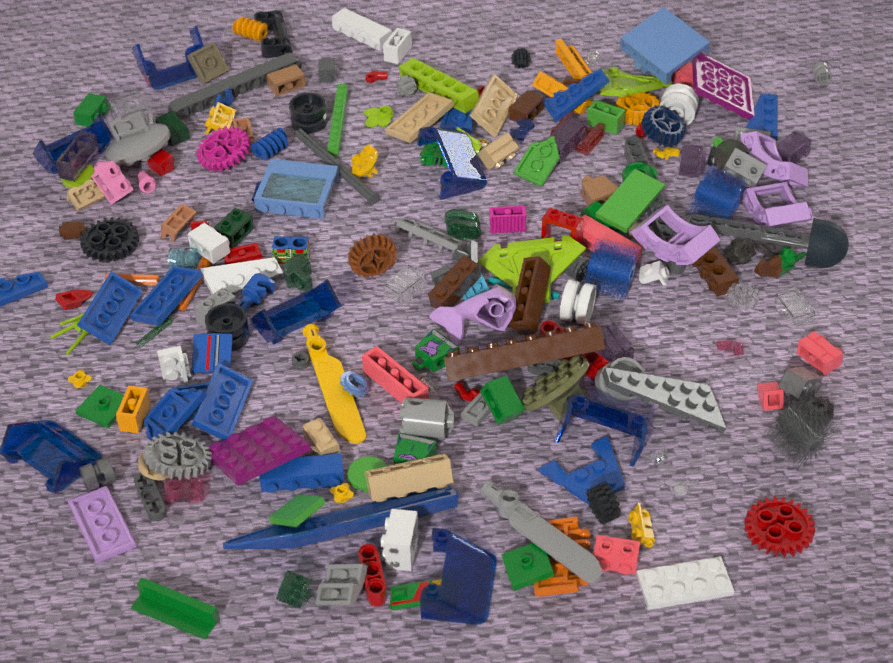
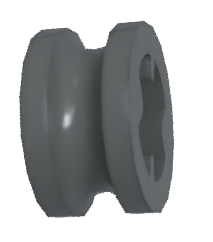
[292,352,310,370]

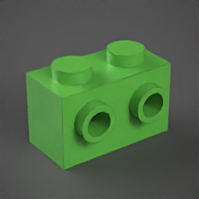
[587,100,626,135]

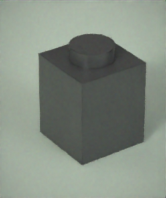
[318,58,336,83]

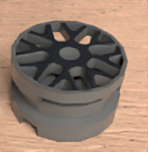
[565,254,590,282]

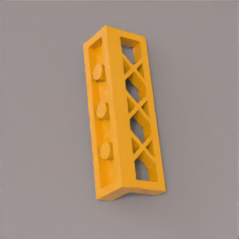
[555,39,592,80]
[532,71,594,115]

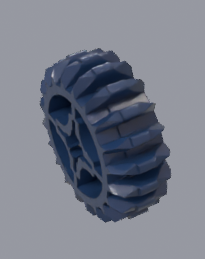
[641,105,687,148]

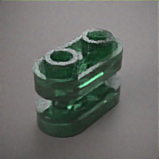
[444,209,482,240]

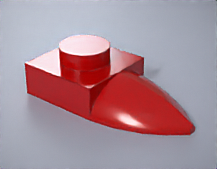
[55,289,93,311]

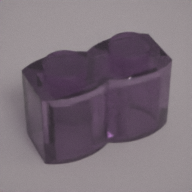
[679,144,706,178]

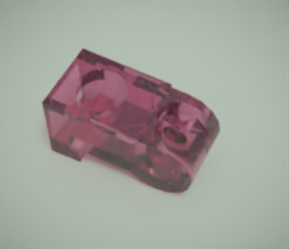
[164,478,205,505]

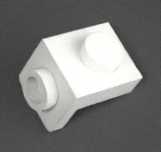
[639,261,670,285]

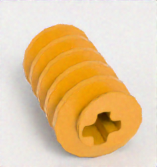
[232,16,268,42]

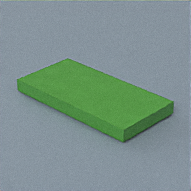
[596,169,665,233]

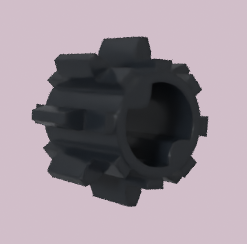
[511,48,531,69]

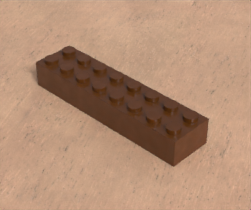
[444,321,606,382]

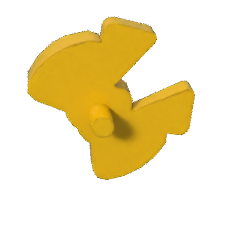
[653,147,680,160]

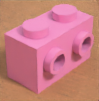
[91,161,134,204]

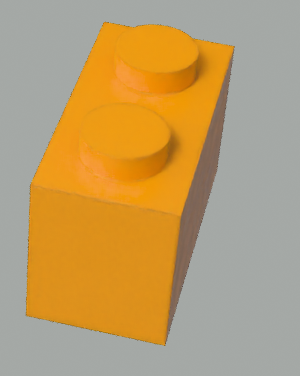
[116,386,151,433]

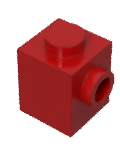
[147,148,175,176]

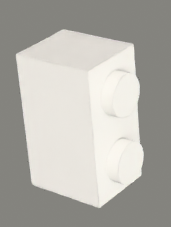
[383,28,412,64]
[188,223,230,264]

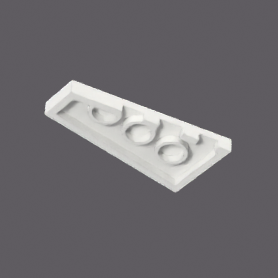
[200,257,283,294]

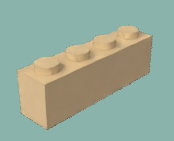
[364,454,454,502]

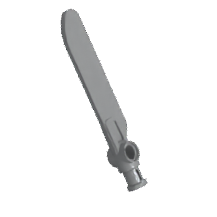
[480,480,602,583]

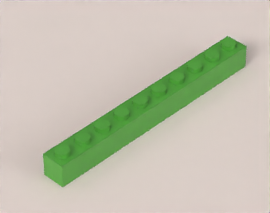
[328,84,348,156]

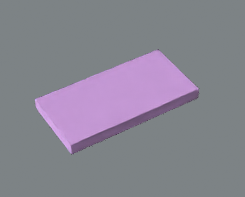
[68,486,137,563]

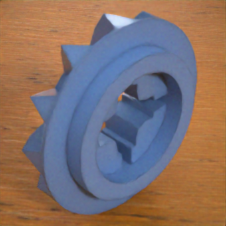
[340,371,370,398]

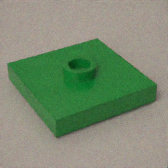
[76,385,124,428]
[501,543,555,591]

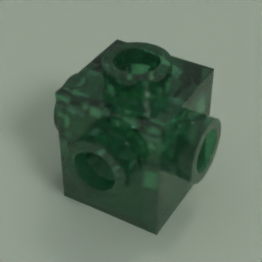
[276,570,313,609]

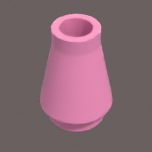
[138,171,156,193]

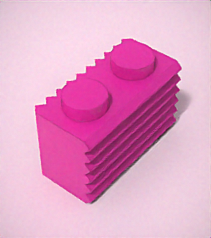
[489,206,526,234]

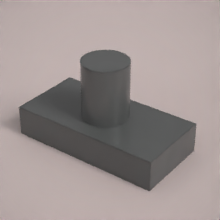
[452,240,478,264]

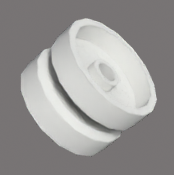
[659,83,699,126]
[560,280,596,325]

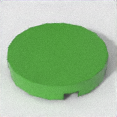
[347,456,387,492]

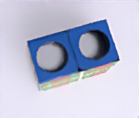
[272,236,311,264]

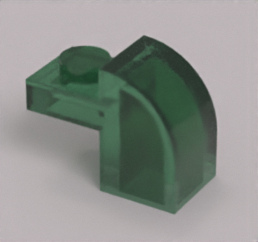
[283,253,313,294]

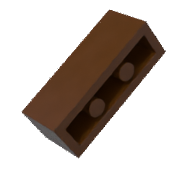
[428,255,481,309]

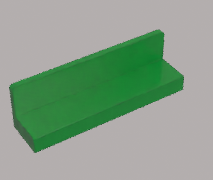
[131,577,219,639]

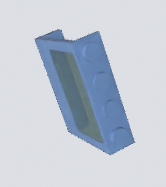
[254,159,339,219]

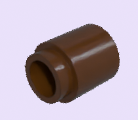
[59,221,85,240]

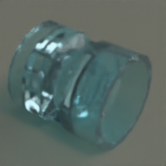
[168,248,198,270]

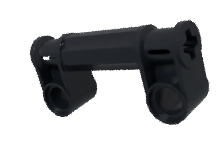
[254,10,292,58]

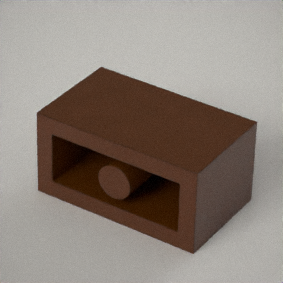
[508,90,544,126]

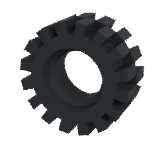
[586,482,621,524]

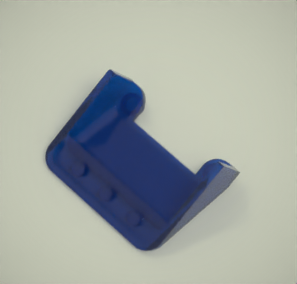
[417,126,487,200]
[0,420,103,493]
[420,528,497,625]

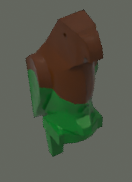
[754,246,806,279]

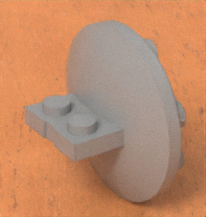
[105,111,170,166]

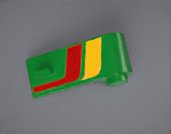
[389,578,458,614]

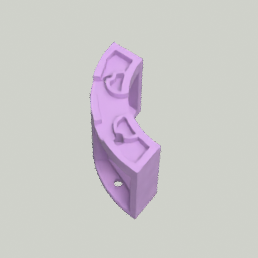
[741,131,808,187]
[742,182,812,227]
[630,205,720,265]

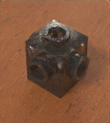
[723,237,757,266]

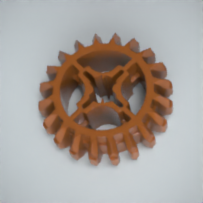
[348,233,397,278]

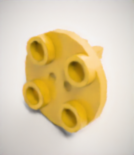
[351,144,378,177]

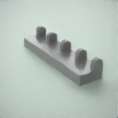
[395,217,467,255]

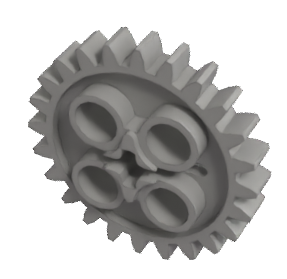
[144,432,212,480]

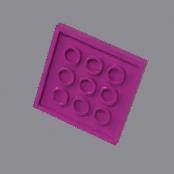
[692,53,755,120]
[209,416,311,486]

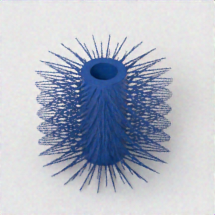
[688,165,747,220]
[583,238,639,301]

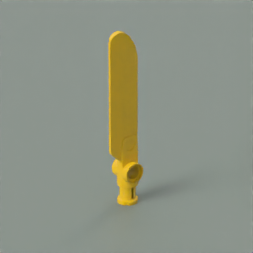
[302,324,366,444]

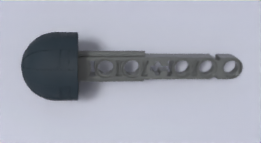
[690,214,849,268]

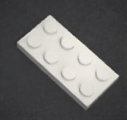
[636,556,734,610]

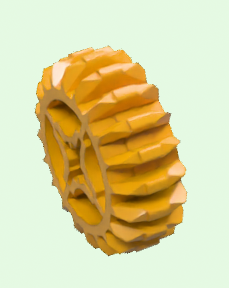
[615,92,660,127]

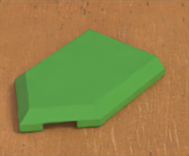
[513,136,560,187]

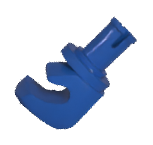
[237,273,277,311]

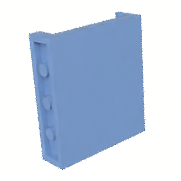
[620,7,710,85]

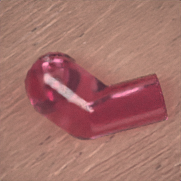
[716,340,744,356]

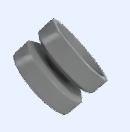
[595,357,645,407]

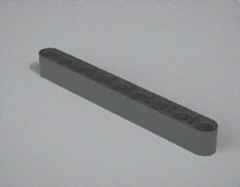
[168,53,302,119]

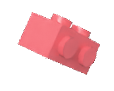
[593,535,640,575]

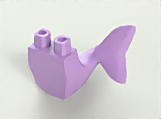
[429,284,516,345]

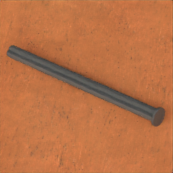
[295,128,380,206]

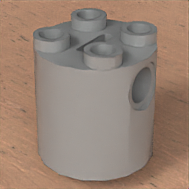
[400,398,455,441]

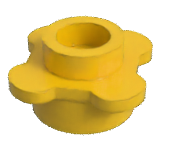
[68,370,92,388]
[330,483,354,503]

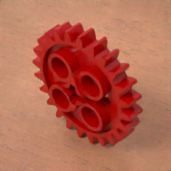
[744,496,815,558]

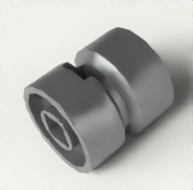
[79,457,116,493]

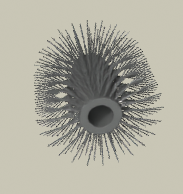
[762,394,838,467]

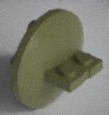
[521,355,589,425]

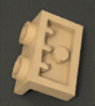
[66,179,106,212]

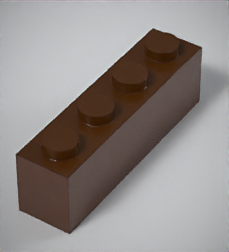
[509,256,551,335]

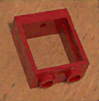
[541,208,584,250]

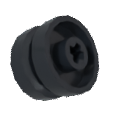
[289,92,327,134]
[205,303,250,351]

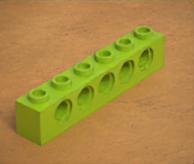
[398,58,479,113]

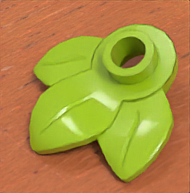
[363,106,394,127]

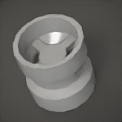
[812,62,832,84]

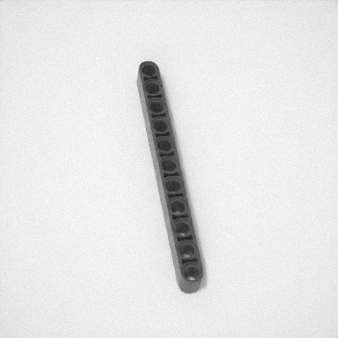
[624,137,685,274]

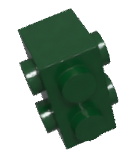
[214,208,254,248]

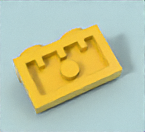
[205,102,236,134]

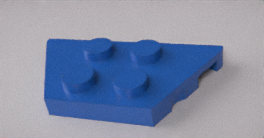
[143,389,207,441]

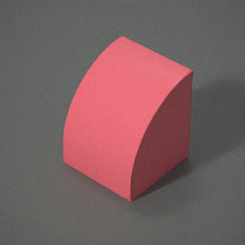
[757,382,784,411]

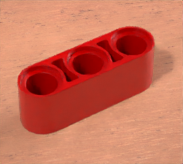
[358,544,387,606]

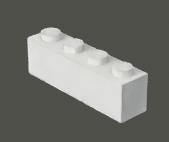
[332,8,392,50]

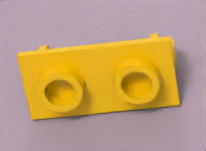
[628,503,655,548]

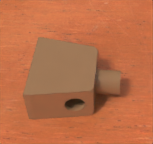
[581,175,618,206]

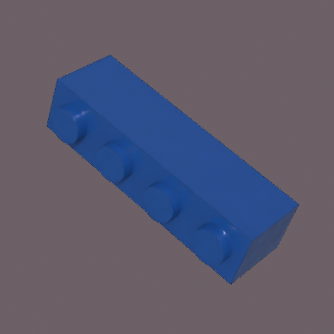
[259,453,344,493]

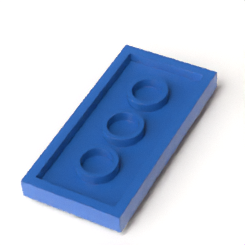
[130,266,203,326]
[77,271,143,345]
[191,363,253,440]

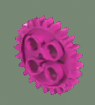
[196,126,251,172]

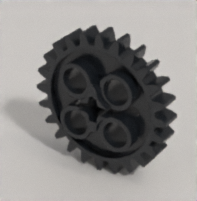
[80,217,140,262]

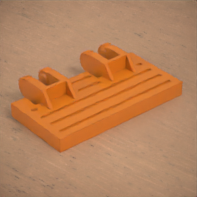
[534,517,591,596]

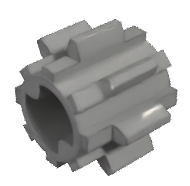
[396,75,417,96]

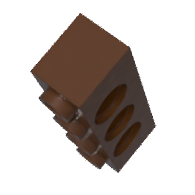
[684,240,739,297]

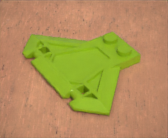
[590,67,672,97]
[478,235,586,303]

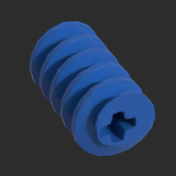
[251,127,288,161]

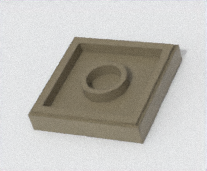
[187,42,230,84]

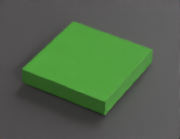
[268,494,326,527]

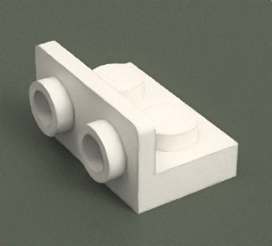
[157,346,191,385]

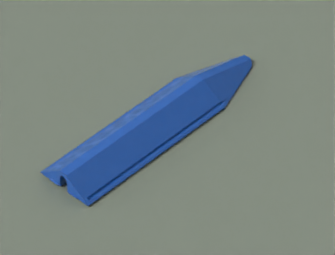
[223,485,459,549]

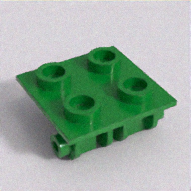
[419,142,459,168]

